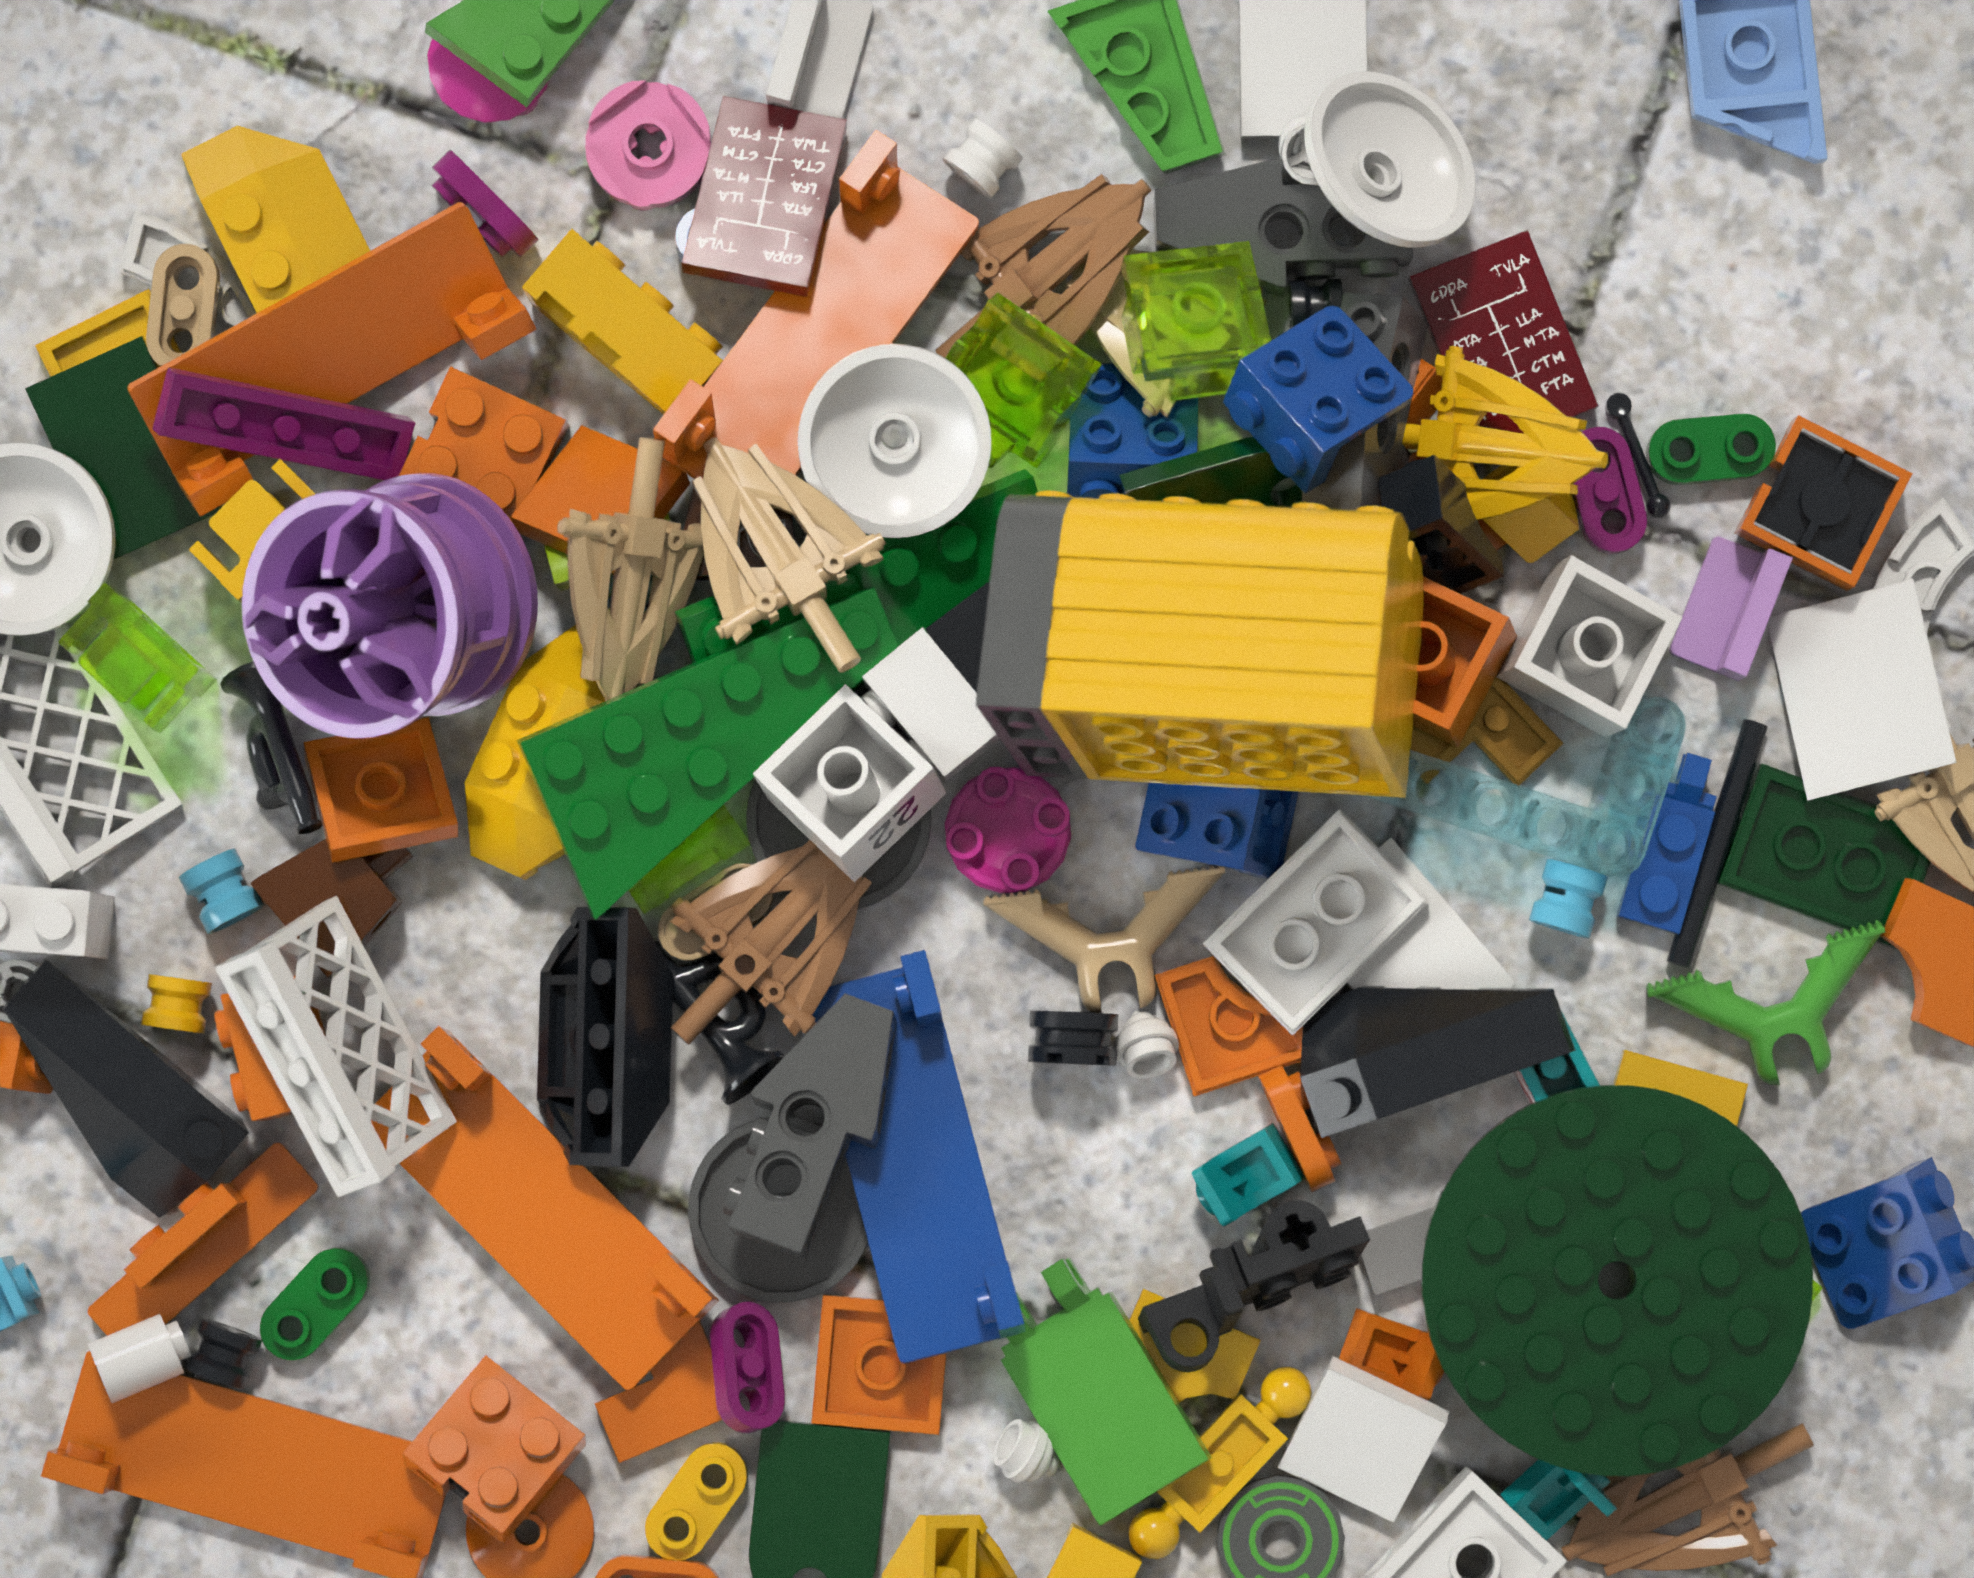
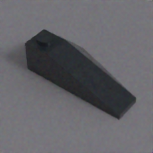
[3,958,249,1218]
[1300,986,1575,1138]

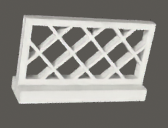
[0,624,183,888]
[215,896,457,1197]

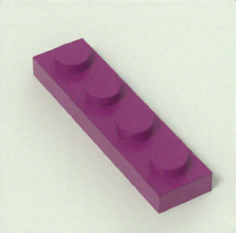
[152,367,415,480]

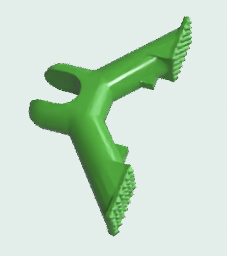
[1646,920,1886,1086]

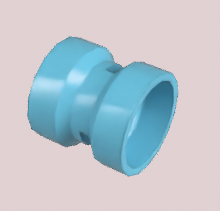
[178,848,265,934]
[1529,859,1608,939]

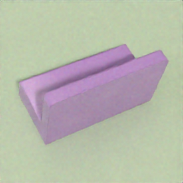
[1669,537,1793,681]

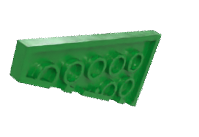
[674,469,1038,692]
[517,586,899,920]

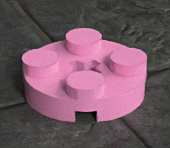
[585,80,711,211]

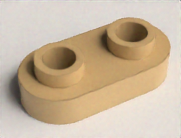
[146,244,220,366]

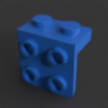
[1223,306,1413,494]
[1067,362,1199,498]
[1801,1157,1974,1329]

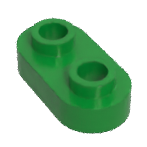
[1646,414,1776,485]
[260,1248,370,1360]

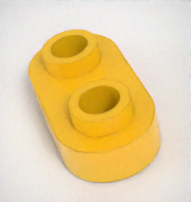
[645,1442,748,1560]

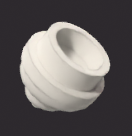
[1114,1011,1179,1079]
[993,1419,1061,1483]

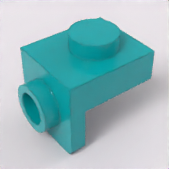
[1191,1123,1305,1227]
[1500,1459,1617,1541]

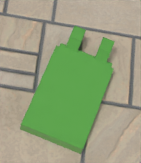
[1001,1258,1212,1526]

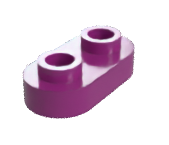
[431,150,539,258]
[1573,427,1647,554]
[710,1302,785,1434]

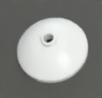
[1304,72,1476,248]
[798,344,992,538]
[0,443,115,635]

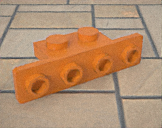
[87,1142,319,1335]

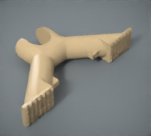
[983,865,1225,1013]

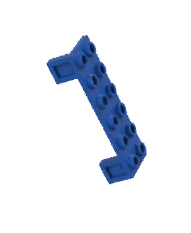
[813,950,1025,1364]

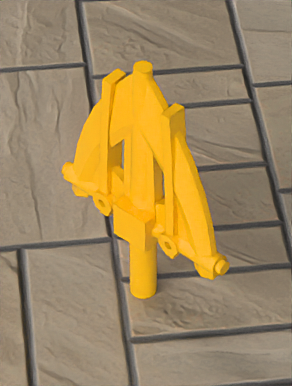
[1402,346,1608,521]

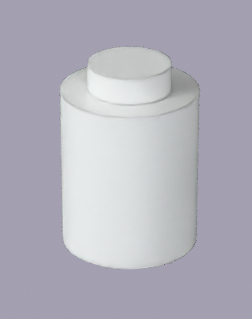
[87,1314,191,1403]

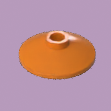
[466,1474,594,1578]

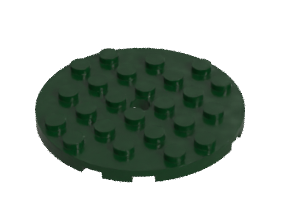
[1421,1085,1813,1476]

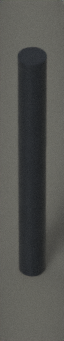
[1666,719,1768,969]

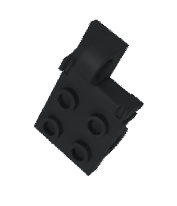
[1138,1200,1370,1372]

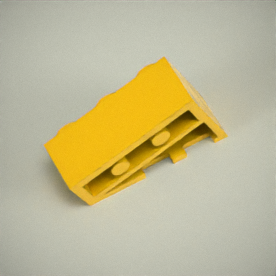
[522,228,723,415]

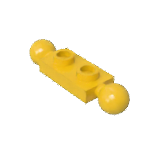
[1128,1367,1312,1559]

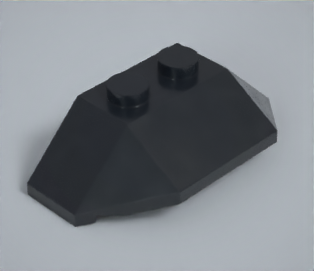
[537,907,673,1167]

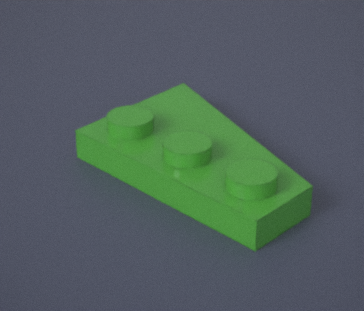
[425,0,615,108]
[1047,0,1226,174]

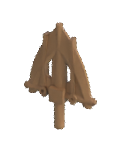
[935,174,1152,373]
[670,840,872,1045]
[1561,1423,1814,1576]

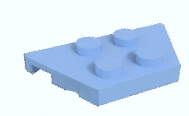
[1679,0,1828,164]

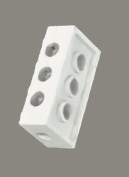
[1362,1466,1567,1578]

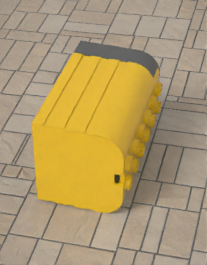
[976,491,1424,798]

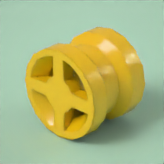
[141,974,212,1034]

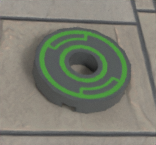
[1216,1474,1345,1578]

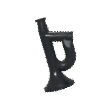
[220,661,323,834]
[655,941,785,1105]

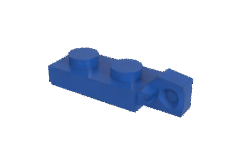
[1616,752,1717,934]

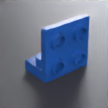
[1135,783,1299,879]

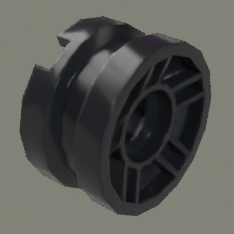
[1028,1011,1119,1066]

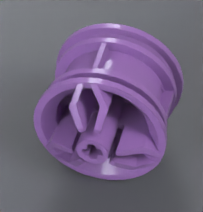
[242,473,538,738]

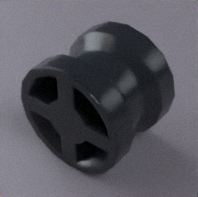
[1289,279,1343,329]
[185,1319,263,1389]

